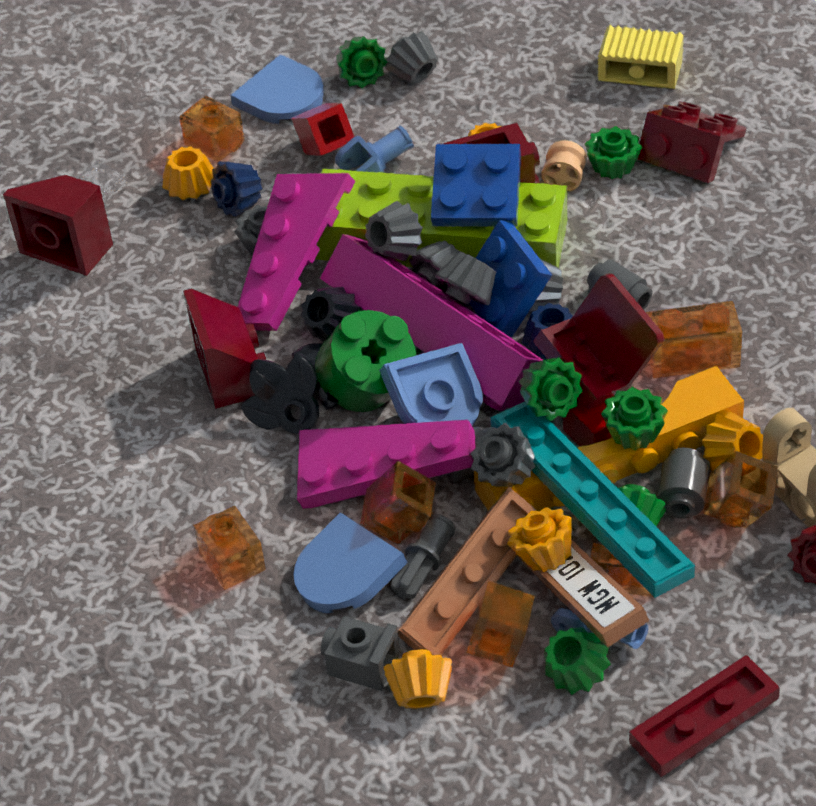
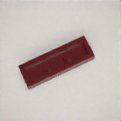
[629,655,780,777]

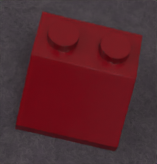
[3,175,113,276]
[183,288,266,409]

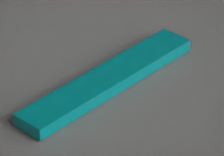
[490,401,695,598]

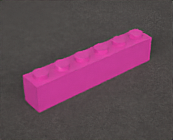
[320,234,543,412]

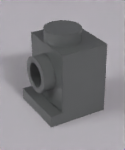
[321,616,400,691]

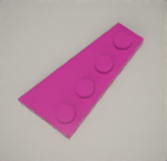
[238,173,356,331]
[297,420,475,509]

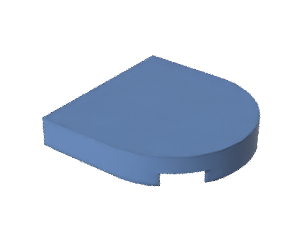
[231,54,324,123]
[379,343,483,426]
[294,512,408,613]

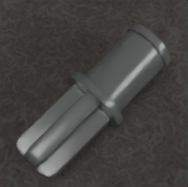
[391,514,456,599]

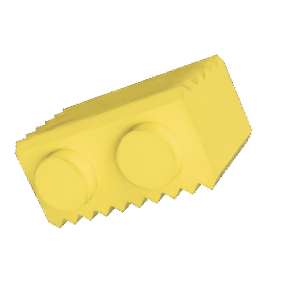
[598,25,683,89]

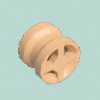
[542,140,587,191]

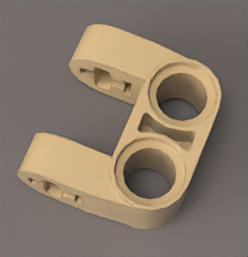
[761,408,816,527]

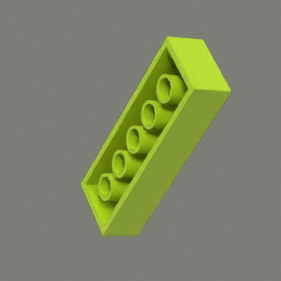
[315,169,567,268]

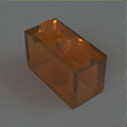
[646,301,743,378]

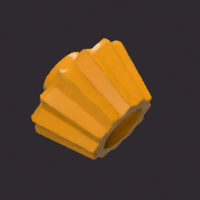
[162,146,213,201]
[701,412,763,477]
[507,507,572,572]
[383,649,452,709]

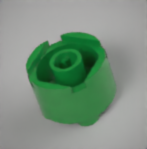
[315,310,416,412]

